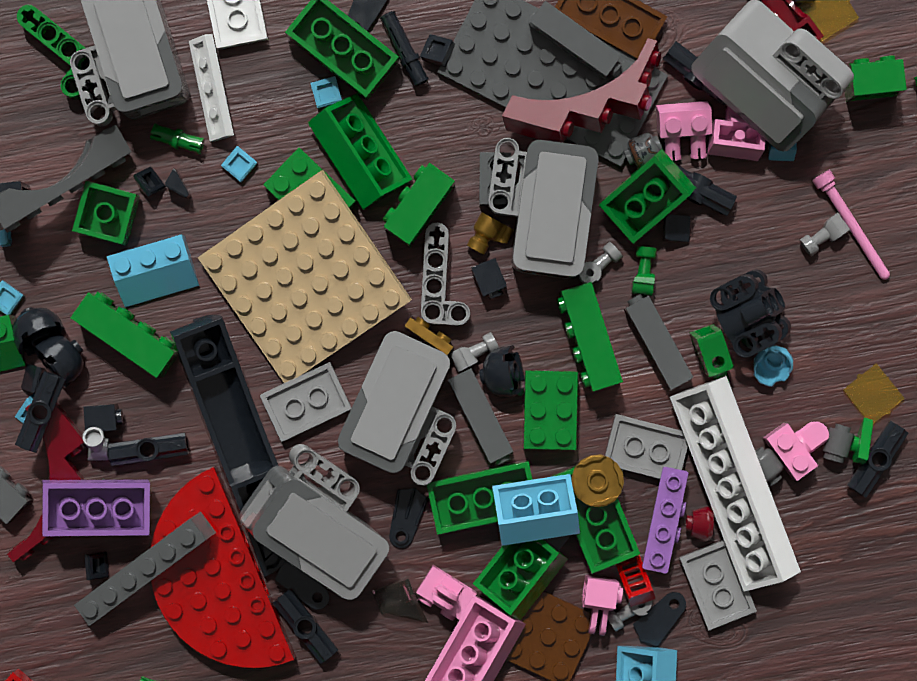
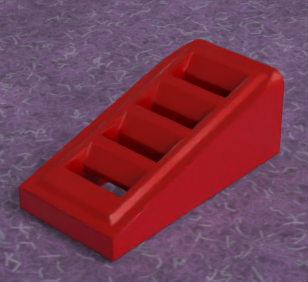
[615,555,655,607]

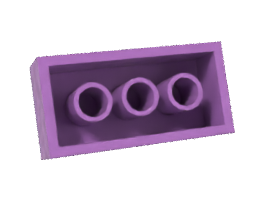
[42,480,150,536]

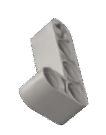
[421,222,470,326]

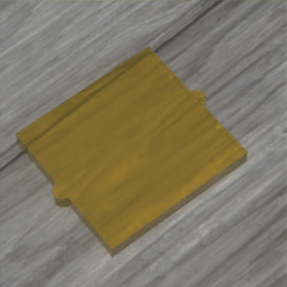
[798,0,859,42]
[843,363,905,424]

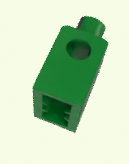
[689,324,733,384]

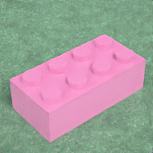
[425,595,526,681]

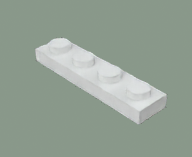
[189,34,234,141]

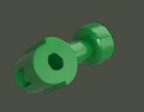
[631,246,657,296]

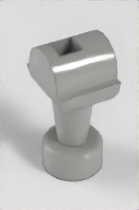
[799,213,850,256]
[578,241,623,284]
[449,332,499,372]
[83,427,110,461]
[608,600,652,632]

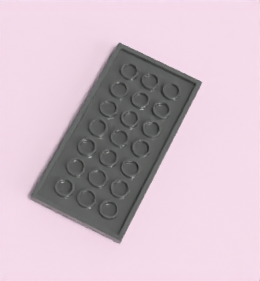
[438,0,668,167]

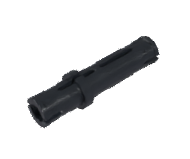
[380,11,429,87]

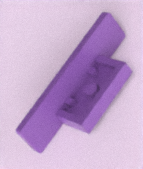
[642,467,688,573]

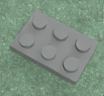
[260,362,352,442]
[605,414,688,479]
[679,539,757,630]

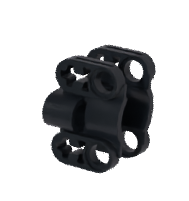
[710,269,791,358]

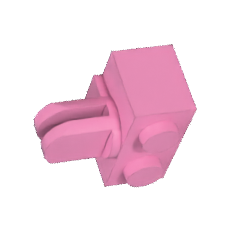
[707,106,765,161]
[763,422,829,481]
[416,565,477,621]
[582,575,623,636]

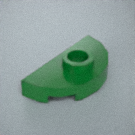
[850,417,873,464]

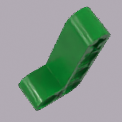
[17,5,94,100]

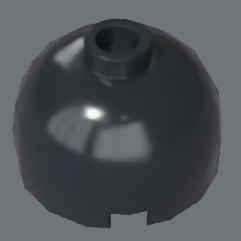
[13,307,66,356]
[34,335,83,388]
[479,345,524,398]

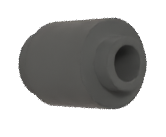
[822,424,855,463]

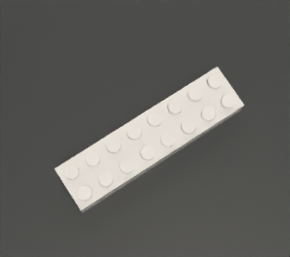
[670,376,801,591]

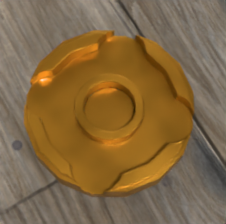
[571,454,624,507]

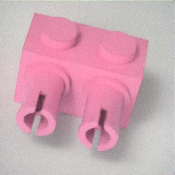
[656,101,712,161]

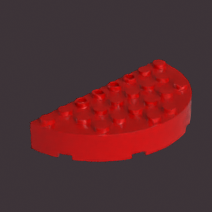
[151,466,296,668]

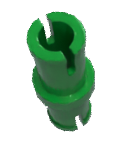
[150,124,205,154]

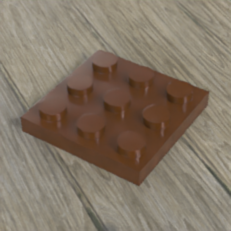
[506,591,600,681]

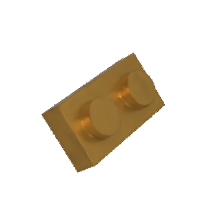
[405,317,453,356]

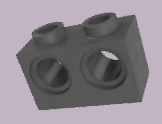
[479,152,513,206]

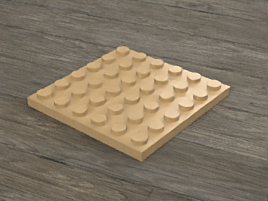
[198,170,412,383]

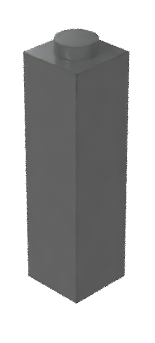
[529,1,622,79]
[624,294,694,390]
[448,368,513,465]

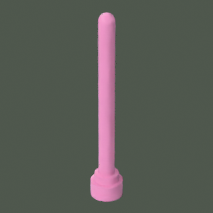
[812,169,890,280]

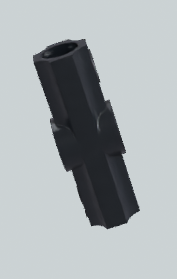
[662,41,725,106]
[677,165,737,216]
[15,371,66,453]
[847,420,909,498]
[108,432,189,466]
[273,589,339,664]

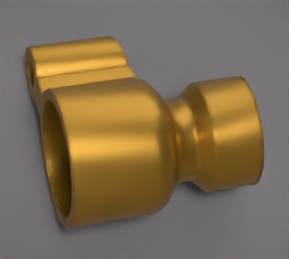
[467,212,514,255]

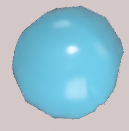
[754,345,793,387]

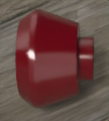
[686,506,714,542]

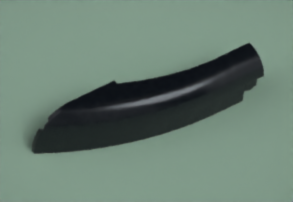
[170,315,287,577]

